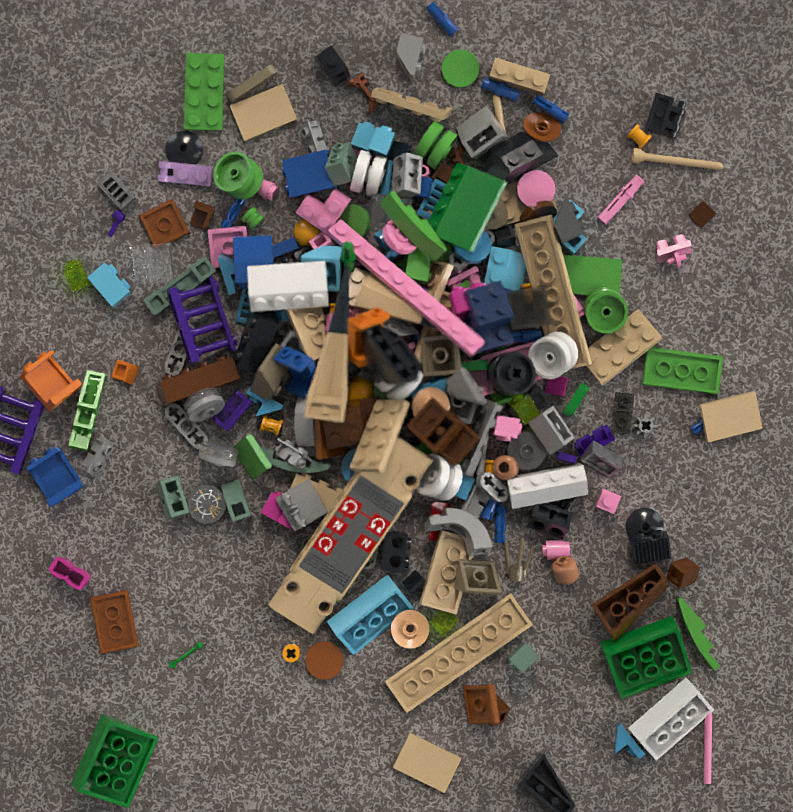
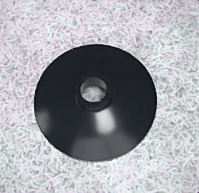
[165,131,203,165]
[626,508,664,537]

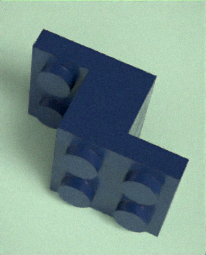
[464,281,514,354]

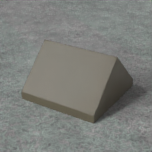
[421,335,461,376]
[454,559,502,595]

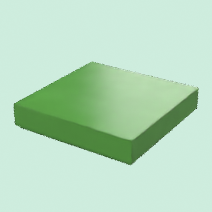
[232,434,272,480]

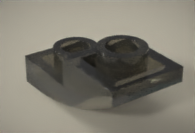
[610,392,634,435]

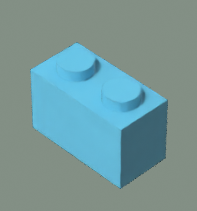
[87,263,131,308]

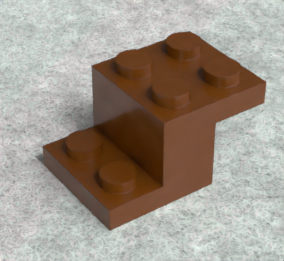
[323,396,380,449]
[407,397,481,467]

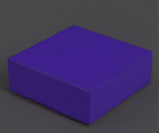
[556,452,577,464]

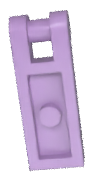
[158,161,213,186]

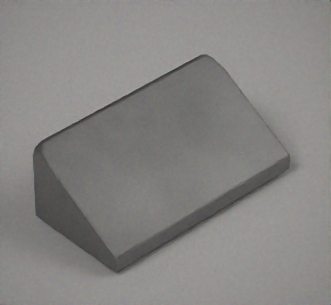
[580,441,622,477]

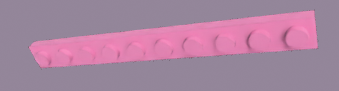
[327,219,485,357]

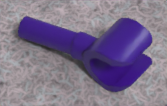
[108,210,125,237]

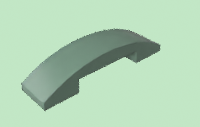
[143,256,217,316]
[260,446,331,473]

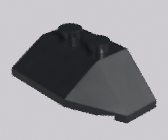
[484,132,558,185]
[360,323,422,386]

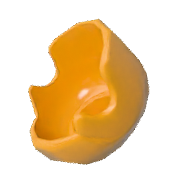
[293,219,323,247]
[347,377,374,401]

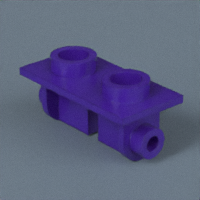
[574,425,616,456]

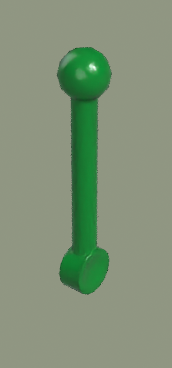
[169,642,203,668]

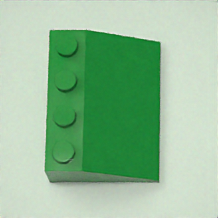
[428,163,507,252]
[600,616,693,699]
[71,714,159,808]

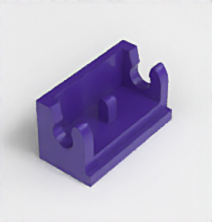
[212,389,253,432]

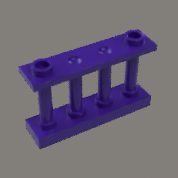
[167,276,237,365]
[0,386,44,474]

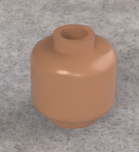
[492,455,519,481]
[552,556,579,585]

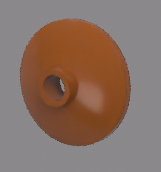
[523,112,561,142]

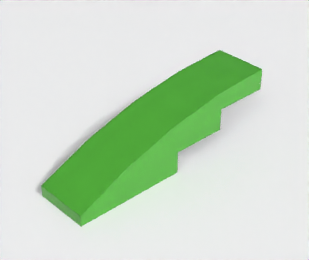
[379,191,447,261]
[68,370,106,452]
[676,597,720,671]

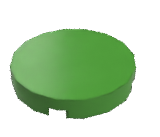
[441,49,479,88]
[336,204,371,238]

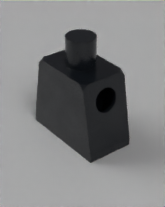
[314,45,350,87]

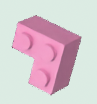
[296,189,352,234]

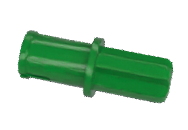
[341,241,356,272]

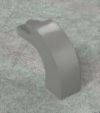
[294,396,316,456]
[424,508,492,556]

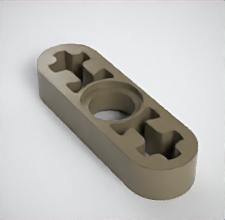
[226,64,278,104]

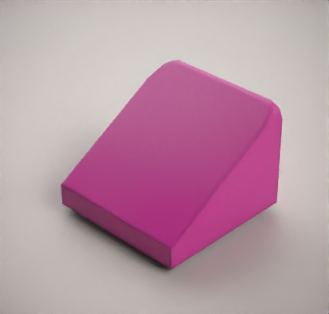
[544,376,568,397]

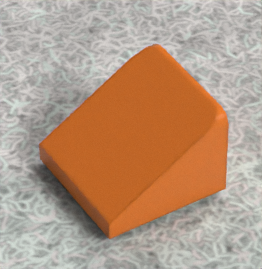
[111,359,139,385]

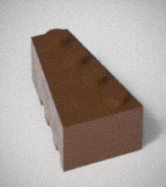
[155,356,240,408]
[591,564,669,642]

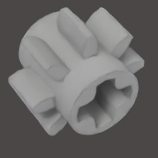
[633,414,658,438]

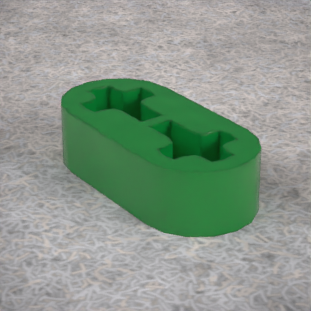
[460,360,488,372]
[562,382,589,418]

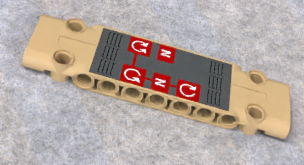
[268,436,433,634]

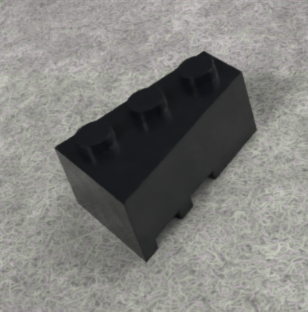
[233,308,280,374]
[516,753,576,812]

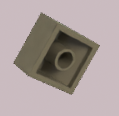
[250,343,290,401]

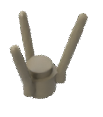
[504,539,534,581]

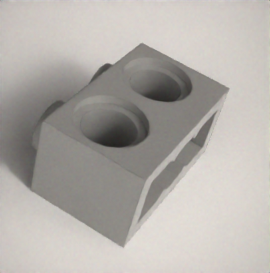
[391,152,423,199]

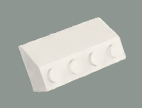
[247,261,328,312]
[506,463,588,509]
[628,678,714,761]

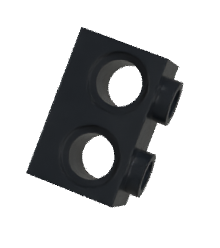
[526,503,573,540]
[381,532,411,572]

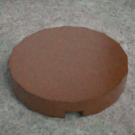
[305,641,344,680]

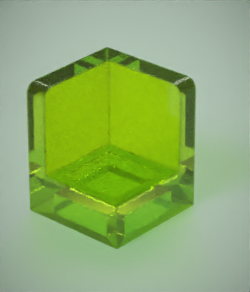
[429,610,459,636]

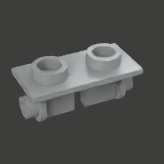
[301,120,327,154]
[81,435,115,476]
[275,438,313,469]
[461,483,490,519]

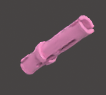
[597,175,645,225]

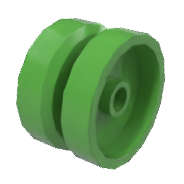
[413,121,458,170]
[213,151,263,200]
[583,287,628,333]

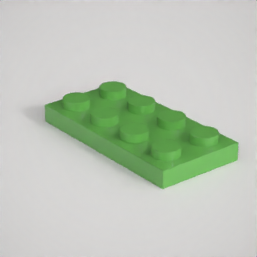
[184,53,225,131]

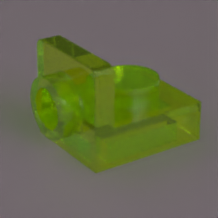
[63,259,91,292]
[508,392,540,425]

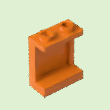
[348,307,390,368]
[20,350,82,412]

